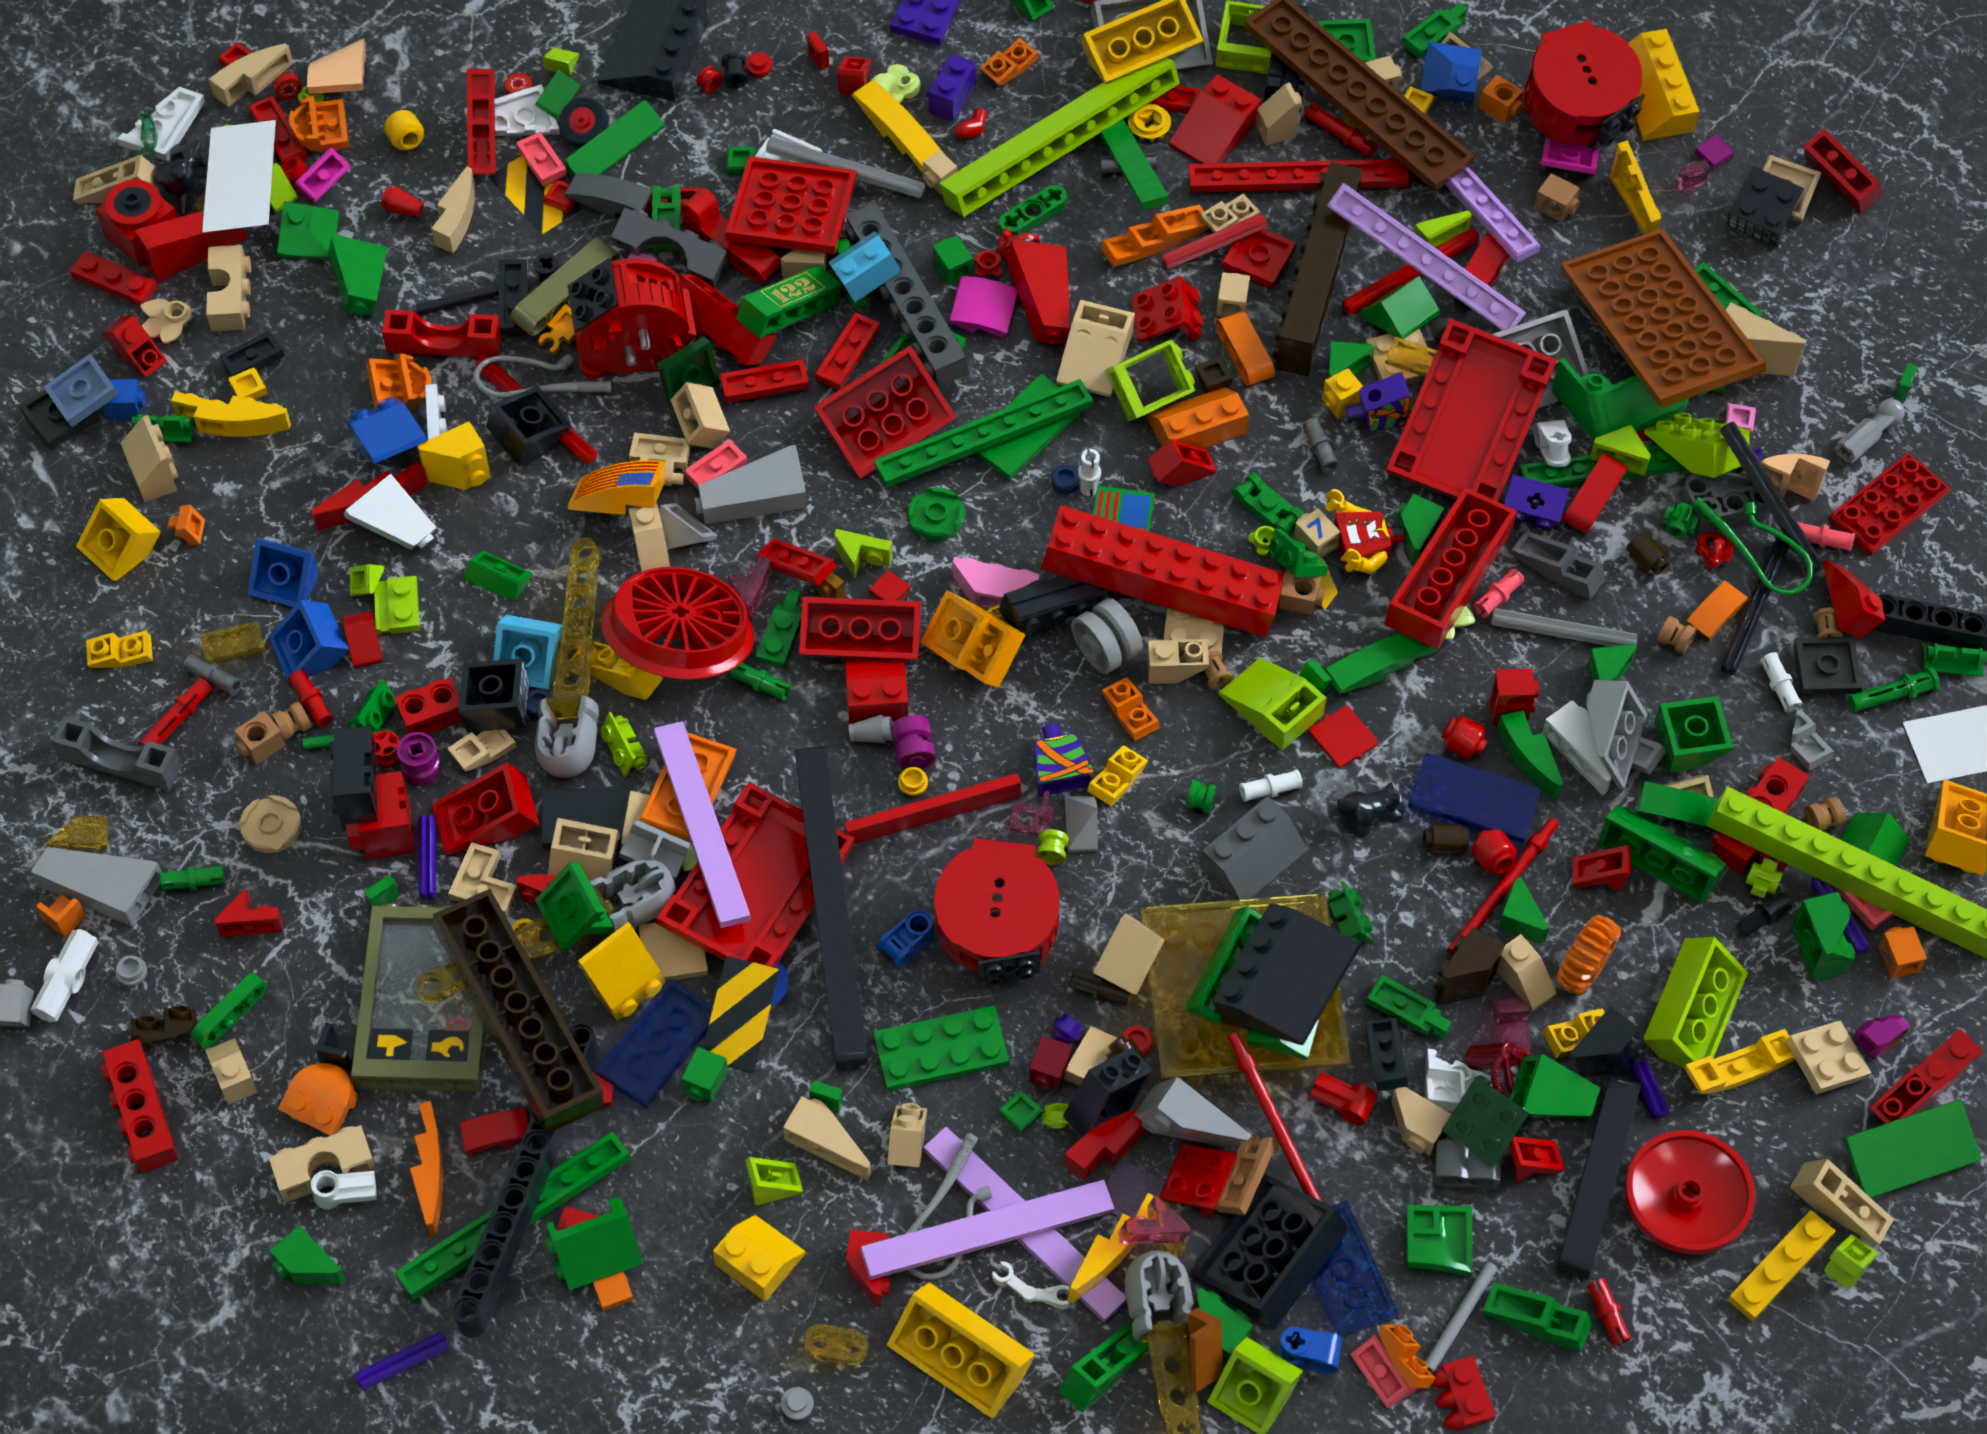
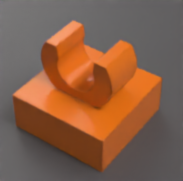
[167,505,205,546]

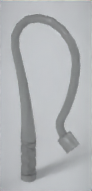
[474,354,611,398]
[905,1133,993,1280]

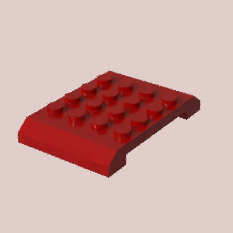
[1386,318,1557,502]
[656,782,855,968]

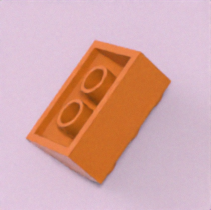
[1146,387,1249,448]

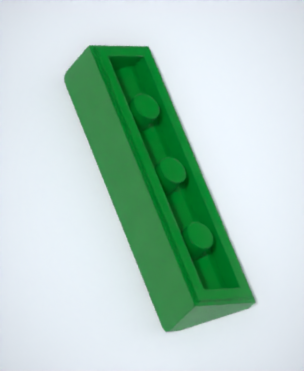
[565,100,665,178]
[1185,906,1262,1025]

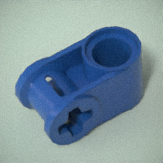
[876,910,934,969]
[1277,1327,1342,1374]

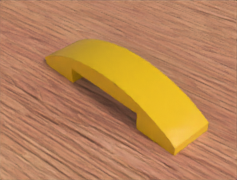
[1684,1029,1796,1094]

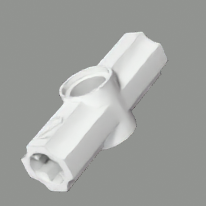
[30,929,99,1023]

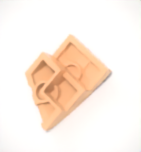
[307,39,366,94]
[1738,454,1830,501]

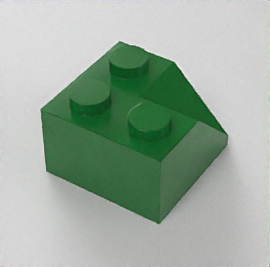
[1654,696,1733,773]
[1791,892,1855,981]

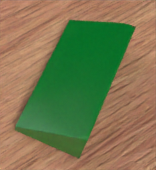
[465,551,533,601]

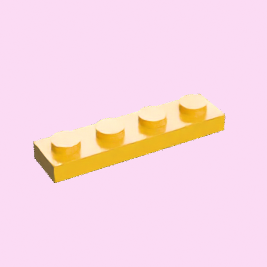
[1728,1210,1836,1322]

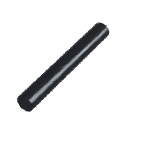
[415,284,499,315]

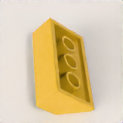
[1080,0,1204,84]
[1628,29,1700,141]
[886,1282,1036,1419]

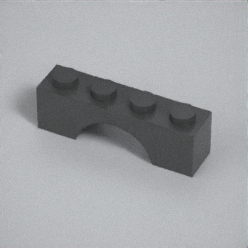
[611,208,728,288]
[51,716,182,791]

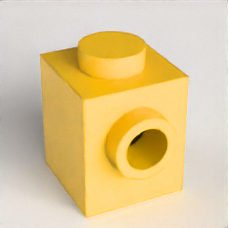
[1322,368,1363,419]

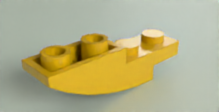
[171,391,291,437]

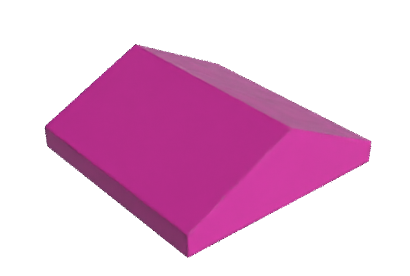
[1540,138,1599,176]

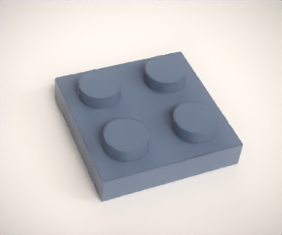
[44,354,119,428]

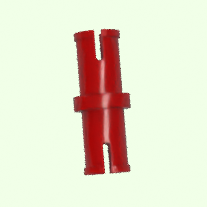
[288,670,334,728]
[1586,1278,1632,1346]

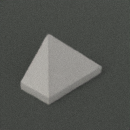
[659,503,718,550]
[1064,796,1098,853]

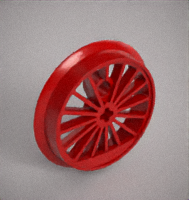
[601,567,754,679]

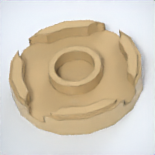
[240,795,302,853]

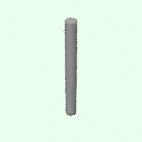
[1425,1262,1498,1373]

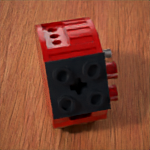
[1523,20,1645,152]
[567,258,697,373]
[934,838,1060,985]

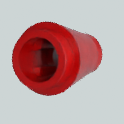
[380,186,424,218]

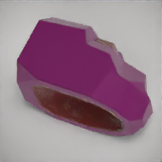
[1853,1015,1911,1059]

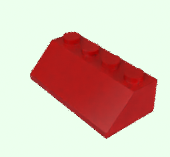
[799,597,922,660]

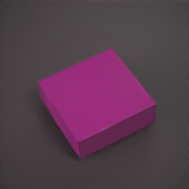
[1695,135,1734,171]

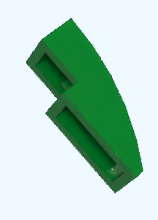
[1497,710,1563,799]
[1634,781,1719,828]
[1483,1283,1592,1352]

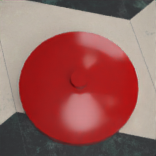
[1625,1130,1755,1255]

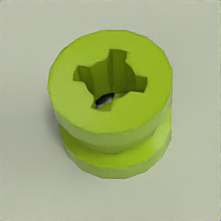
[1036,829,1069,865]

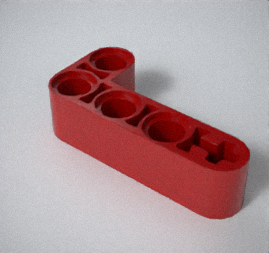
[681,188,781,285]

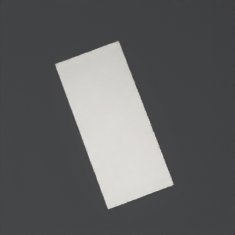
[202,120,276,233]
[1903,705,1987,783]

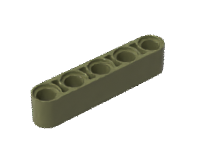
[510,237,620,337]

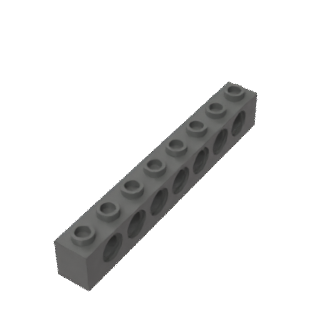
[845,202,970,387]

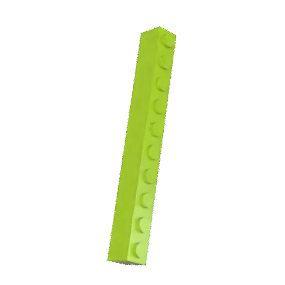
[939,57,1180,217]
[1706,786,1987,959]

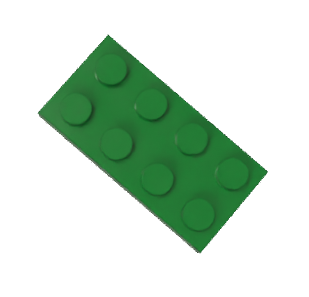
[873,1005,1009,1092]

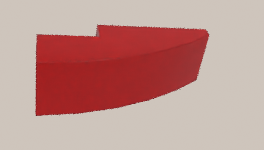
[1064,1109,1146,1181]

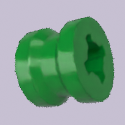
[1186,779,1217,814]

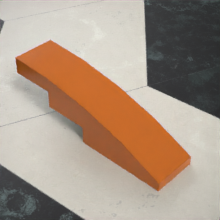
[1100,205,1210,267]
[410,1101,444,1237]

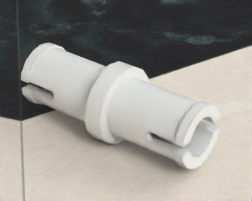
[1078,449,1101,496]
[1760,652,1802,713]
[1239,770,1303,802]

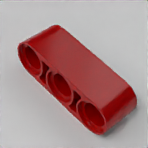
[1465,232,1510,287]
[1561,453,1628,535]

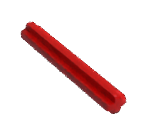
[1162,213,1267,269]

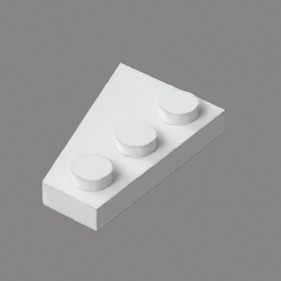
[464,85,560,136]
[117,87,205,161]

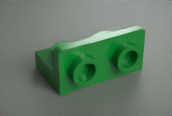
[1269,528,1328,577]

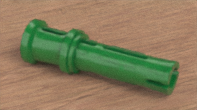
[1848,666,1940,713]

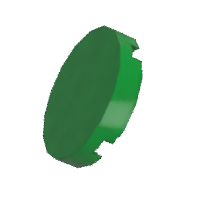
[908,487,965,541]

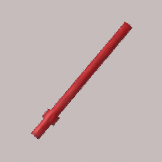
[1447,818,1559,956]
[1227,1031,1322,1201]

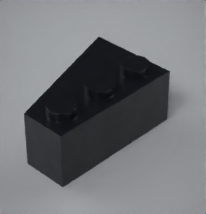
[329,726,379,825]

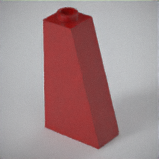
[135,211,247,283]
[1005,240,1071,345]

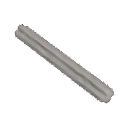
[1491,608,1638,646]

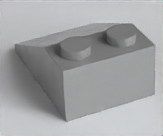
[1586,680,1647,790]
[1135,1077,1252,1147]

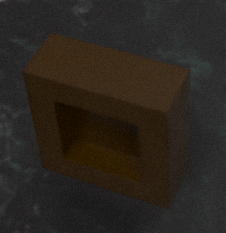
[1195,357,1233,393]

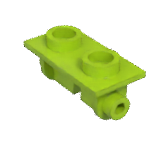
[600,712,647,777]

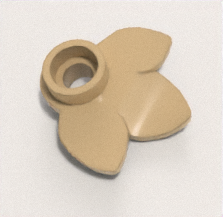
[141,299,192,344]

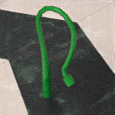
[1692,497,1813,596]

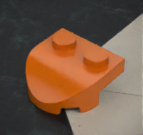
[289,96,350,152]
[366,353,432,411]
[278,1063,357,1136]

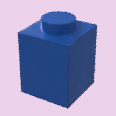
[102,379,146,419]

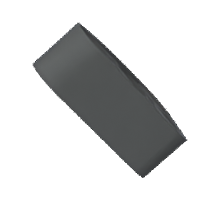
[1680,472,1770,534]

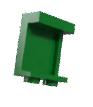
[544,1197,643,1291]

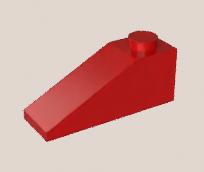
[1822,560,1885,639]

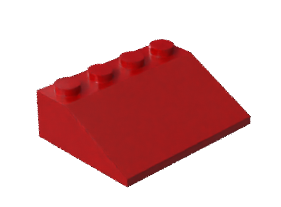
[814,345,957,479]

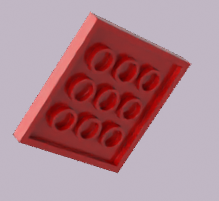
[725,156,857,254]

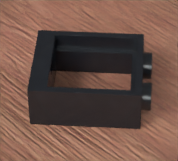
[1063,1047,1153,1137]

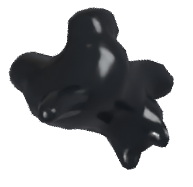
[153,139,207,217]
[1337,783,1404,837]

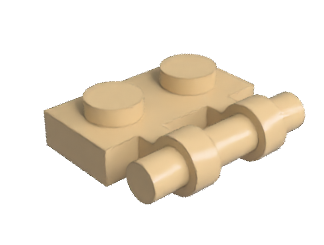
[629,433,691,487]

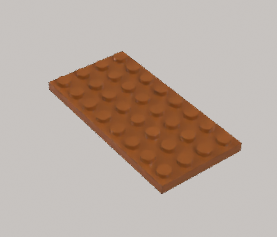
[1561,228,1766,408]

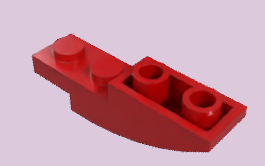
[1869,1029,1983,1124]

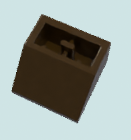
[1434,927,1505,1005]

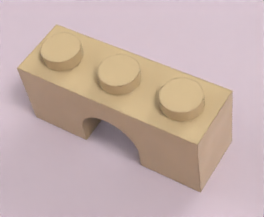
[206,245,251,332]
[269,1125,377,1203]

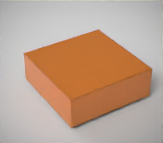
[593,1271,634,1311]

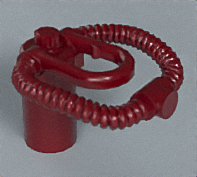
[1466,1042,1533,1095]

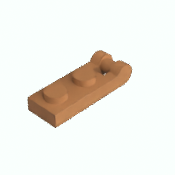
[1216,1135,1279,1215]

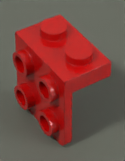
[1132,276,1203,342]

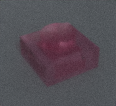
[1677,159,1710,193]

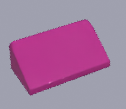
[292,147,351,203]

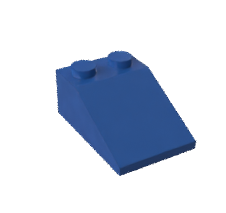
[345,397,428,464]

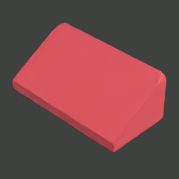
[1350,1335,1419,1408]

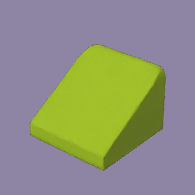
[543,47,579,76]
[350,564,384,597]

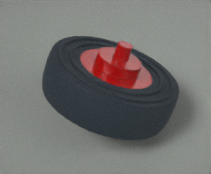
[559,97,609,147]

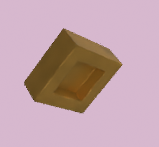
[816,572,845,598]

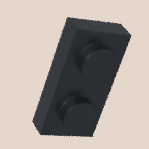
[219,331,284,377]

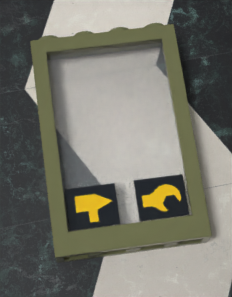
[351,903,488,1092]

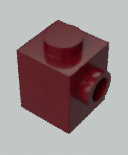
[1029,1036,1071,1091]

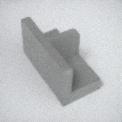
[618,819,691,881]

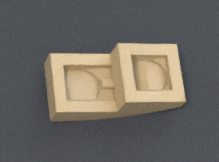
[447,729,517,772]

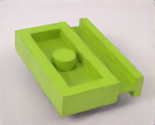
[374,576,420,636]

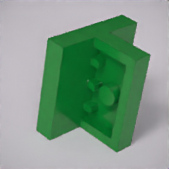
[535,862,613,950]

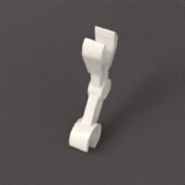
[992,1262,1071,1309]

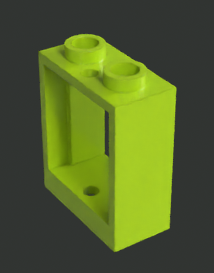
[1216,1,1271,74]
[1105,339,1195,422]

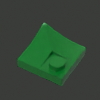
[276,201,339,260]
[1407,1205,1472,1277]

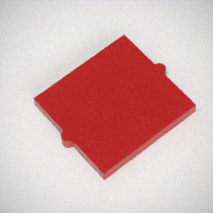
[1308,705,1379,769]

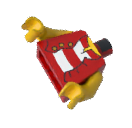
[1325,489,1405,574]

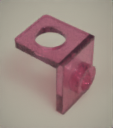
[1010,791,1054,835]

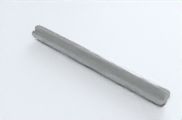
[766,137,925,198]

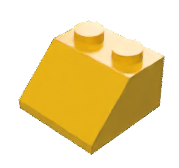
[417,421,491,490]
[76,498,161,581]
[713,1215,806,1302]

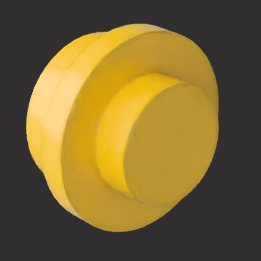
[898,767,928,796]

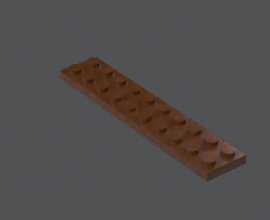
[1244,0,1475,191]

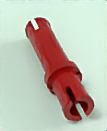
[1304,102,1379,158]
[138,677,213,746]

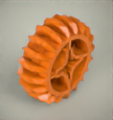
[1557,914,1621,996]

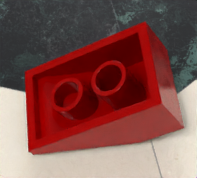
[1169,74,1262,164]
[845,657,908,724]
[432,762,539,855]

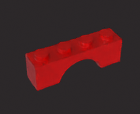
[382,310,502,358]

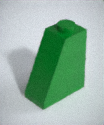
[328,234,388,317]
[1510,1054,1600,1119]

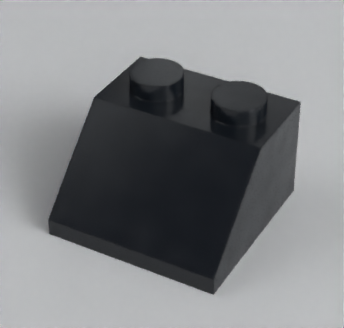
[486,386,571,466]
[1570,1006,1647,1077]

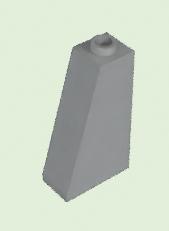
[694,445,807,525]
[31,847,162,927]

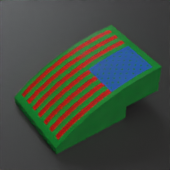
[1093,485,1155,532]

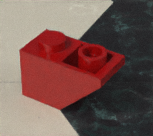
[101,315,167,378]
[846,1229,891,1306]

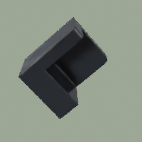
[315,1023,356,1072]

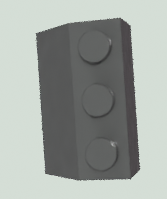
[1200,796,1308,907]

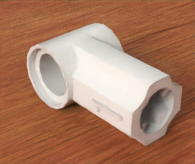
[311,1170,377,1210]

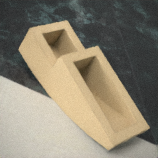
[209,43,293,107]
[431,166,475,254]

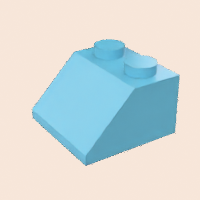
[828,231,901,302]
[493,615,564,690]

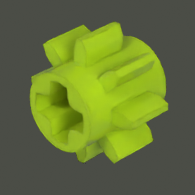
[1745,858,1783,898]

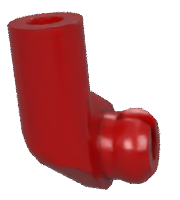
[954,108,987,139]

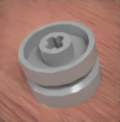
[1071,598,1143,675]

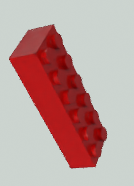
[1385,487,1517,650]

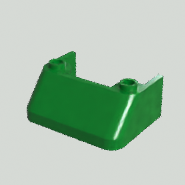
[1551,359,1689,441]

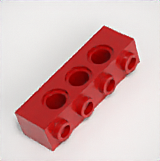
[1711,757,1809,875]
[100,1039,179,1173]

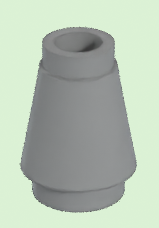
[849,714,893,744]

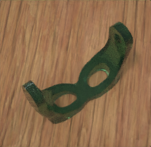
[131,110,158,164]

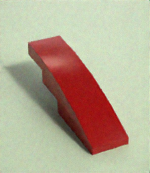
[466,69,496,175]
[311,461,428,530]

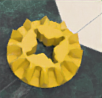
[1128,104,1171,142]

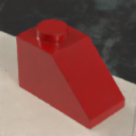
[1148,439,1218,487]

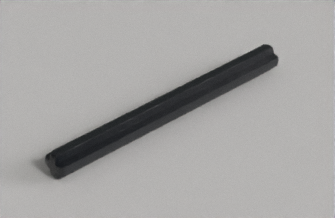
[1720,421,1823,574]
[1721,533,1790,676]

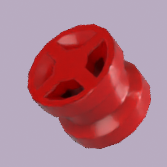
[374,730,399,768]

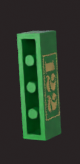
[736,265,842,338]

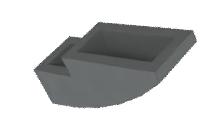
[565,173,652,218]
[1511,531,1606,600]

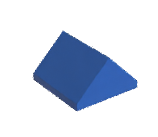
[247,538,319,607]

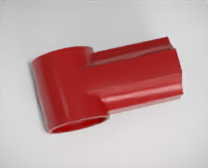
[1310,1072,1378,1126]

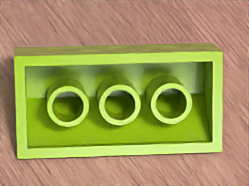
[1644,937,1748,1068]

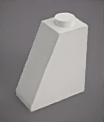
[344,474,436,550]

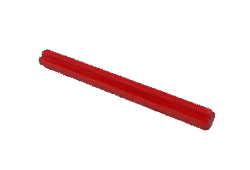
[1342,228,1480,315]
[475,355,598,465]

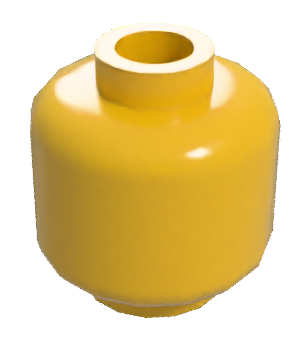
[385,110,424,151]

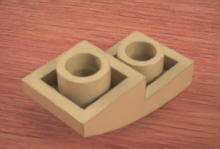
[1200,194,1260,232]

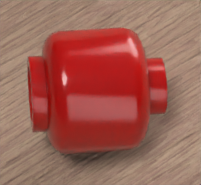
[1441,715,1488,760]
[1471,829,1517,875]

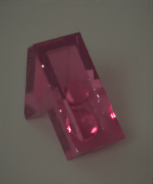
[727,555,772,621]
[1489,996,1532,1052]
[1118,1196,1191,1244]

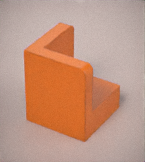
[36,894,87,938]

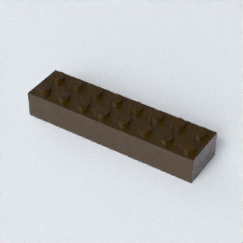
[1273,162,1363,377]
[433,889,604,1134]

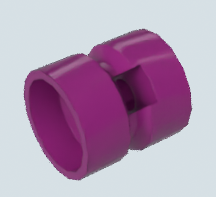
[891,715,936,770]
[397,732,441,786]

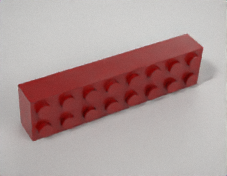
[1041,505,1285,638]

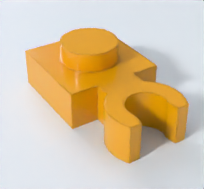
[538,304,575,356]

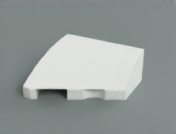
[1425,1049,1492,1112]

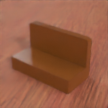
[1188,1308,1223,1392]

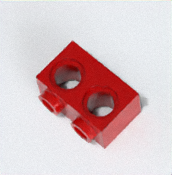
[1489,668,1539,725]
[394,677,463,735]

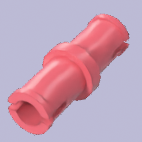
[1797,521,1855,552]
[1473,569,1524,618]

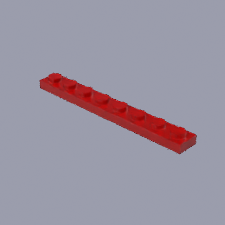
[1188,159,1410,193]

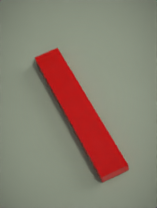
[844,774,1021,845]

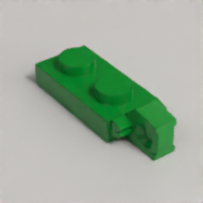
[1401,3,1467,59]
[756,589,802,668]
[1365,975,1452,1039]

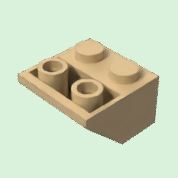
[120,415,179,502]
[548,818,620,881]

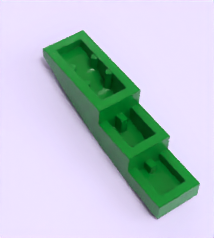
[1325,632,1441,694]

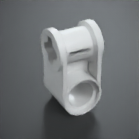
[1534,420,1572,467]

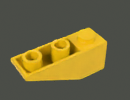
[569,639,663,700]

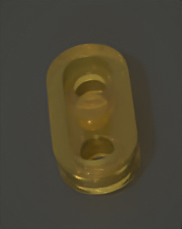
[804,1324,869,1365]

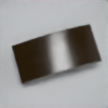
[130,1005,197,1042]

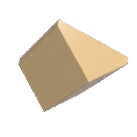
[1093,913,1165,995]

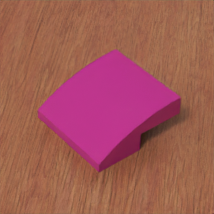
[948,276,1018,339]

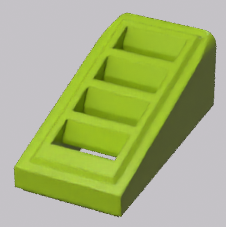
[1414,210,1472,248]

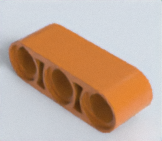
[1216,311,1275,386]

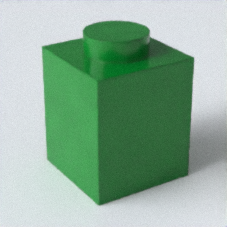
[933,235,973,286]
[682,1047,728,1103]

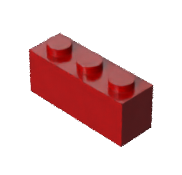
[1803,128,1881,213]

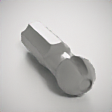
[1835,399,1905,463]

